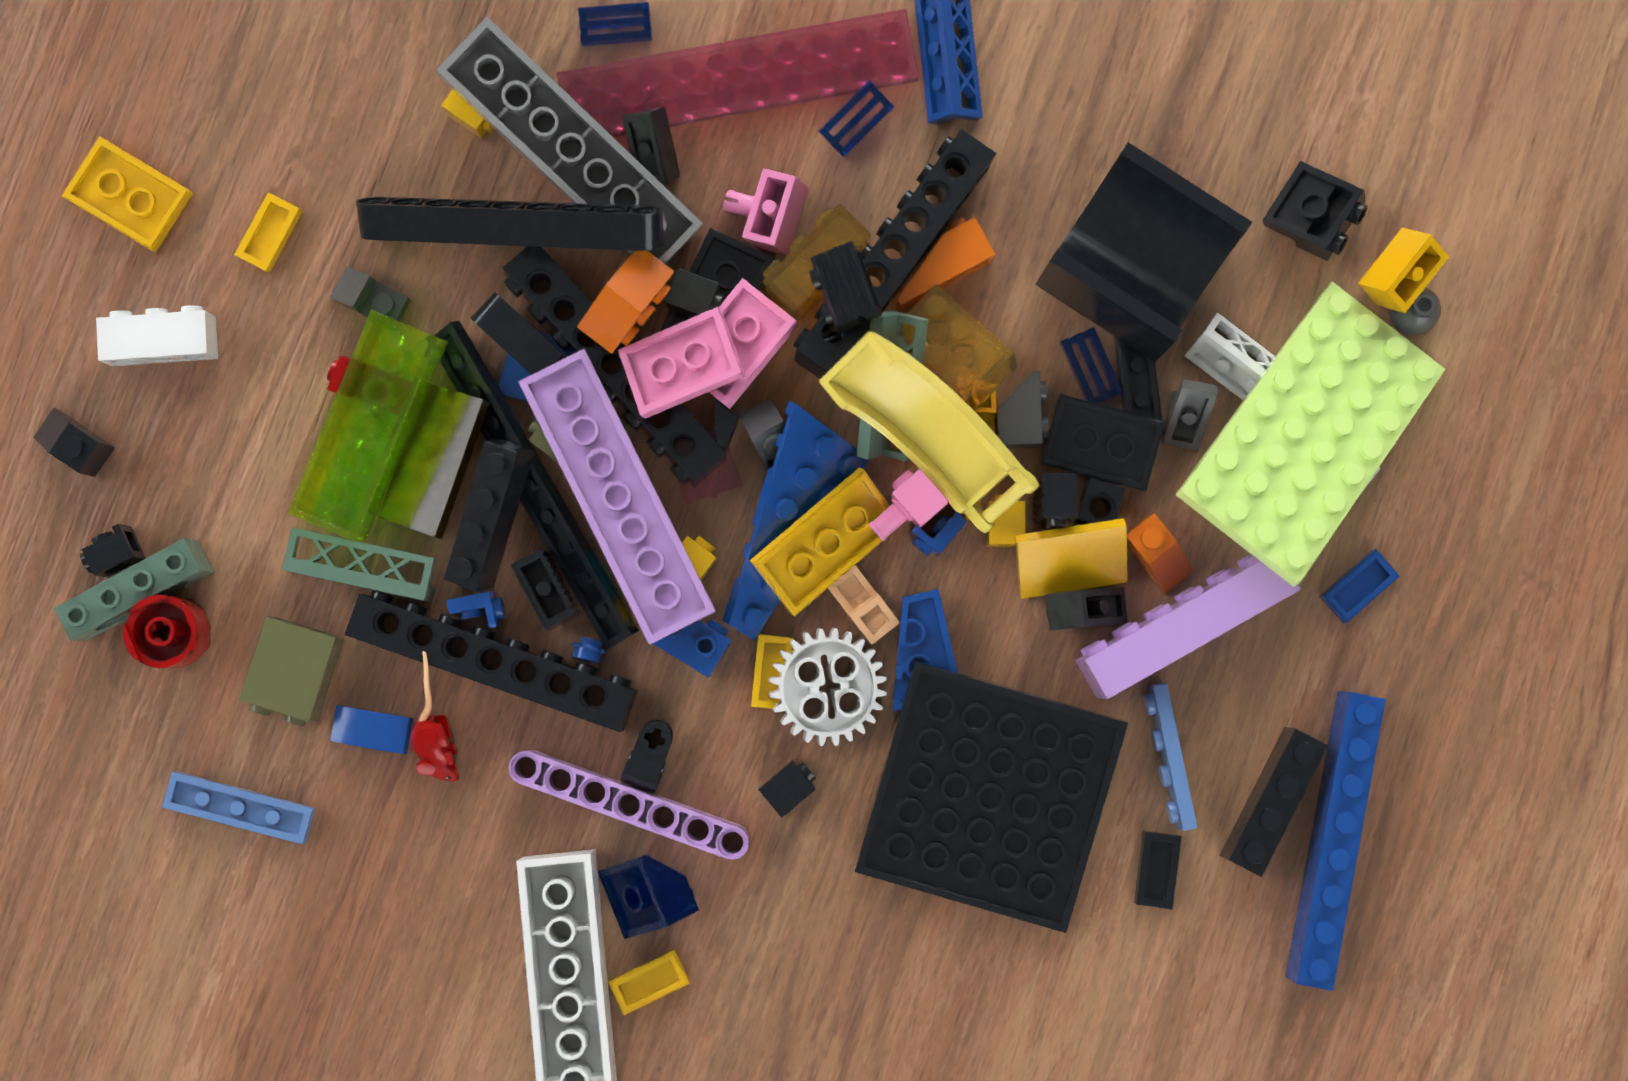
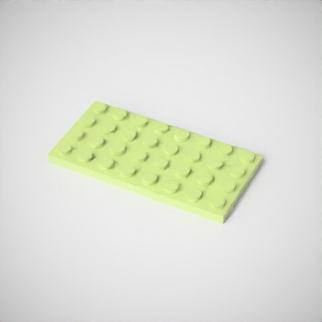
[1175,281,1446,587]

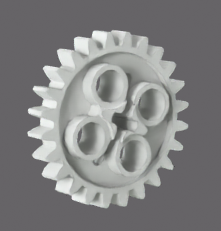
[768,628,887,746]

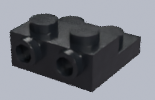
[1263,161,1368,261]

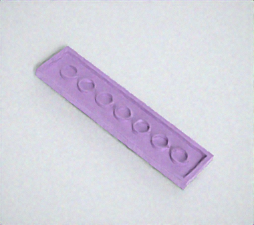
[518,349,716,645]

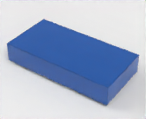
[1319,549,1400,624]

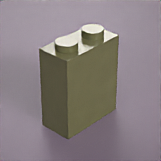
[239,616,344,726]

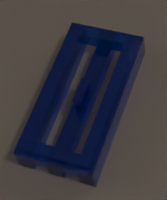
[578,2,652,46]
[818,80,895,158]
[1060,327,1123,404]

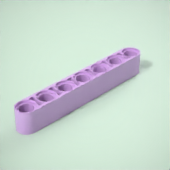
[508,750,750,860]

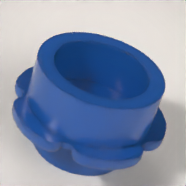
[571,637,607,664]

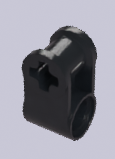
[620,719,673,793]

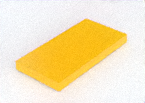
[749,467,893,617]

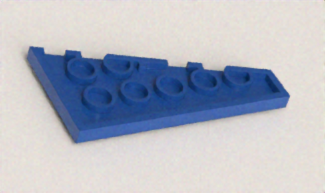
[722,401,871,641]

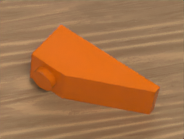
[896,217,996,312]

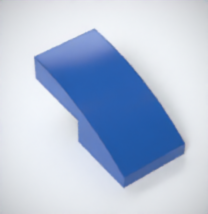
[330,705,413,754]

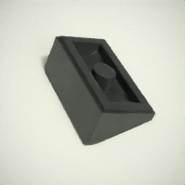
[622,107,680,183]

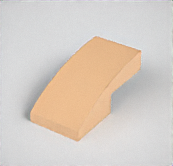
[827,565,900,645]

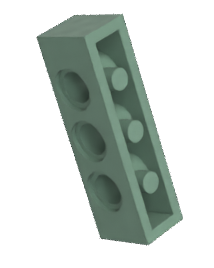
[54,538,214,641]

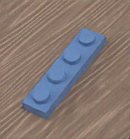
[1143,683,1198,831]
[162,771,316,845]

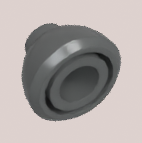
[1390,288,1441,335]

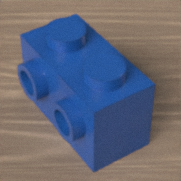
[653,619,732,678]

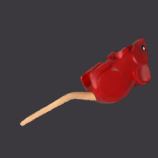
[410,651,459,782]

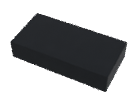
[1134,830,1181,910]

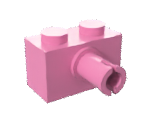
[723,168,808,256]
[868,469,949,541]

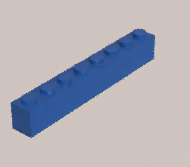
[1285,691,1386,991]

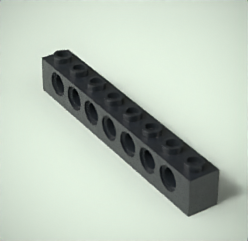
[793,129,997,379]
[502,246,727,488]
[344,590,638,732]

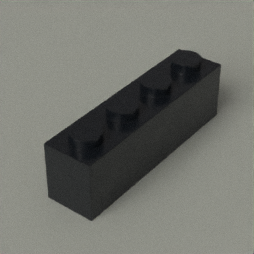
[444,439,535,592]
[1219,727,1328,877]

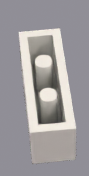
[96,305,218,366]

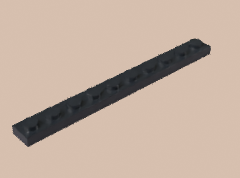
[428,321,639,650]

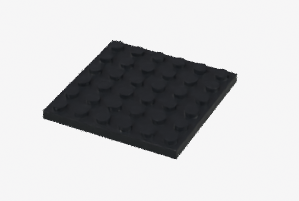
[855,661,1128,933]

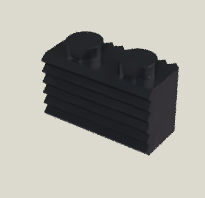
[809,241,883,332]
[1033,473,1078,530]
[511,549,581,630]

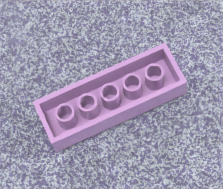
[1075,554,1301,699]

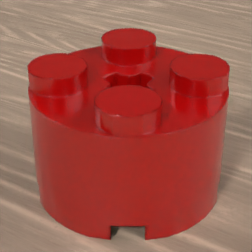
[123,595,211,668]

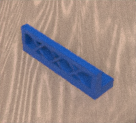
[915,0,983,125]

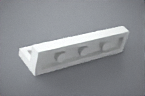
[1185,312,1275,401]

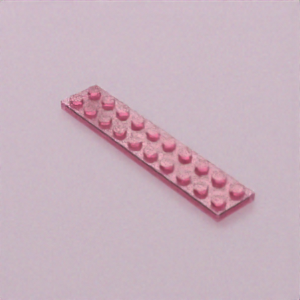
[557,8,920,137]

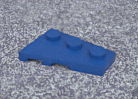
[893,588,958,712]

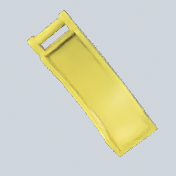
[818,331,1039,533]

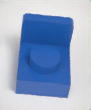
[910,512,967,557]
[446,591,506,628]

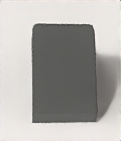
[330,267,411,331]
[1162,378,1218,451]

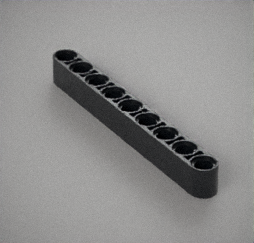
[356,197,665,251]

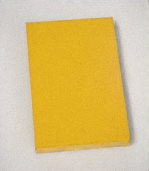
[61,136,194,253]
[1015,518,1128,599]

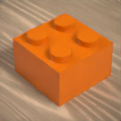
[577,251,674,354]

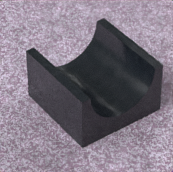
[1035,142,1252,362]

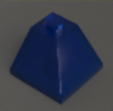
[598,854,699,939]

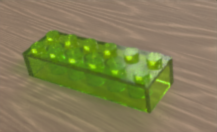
[288,310,448,542]

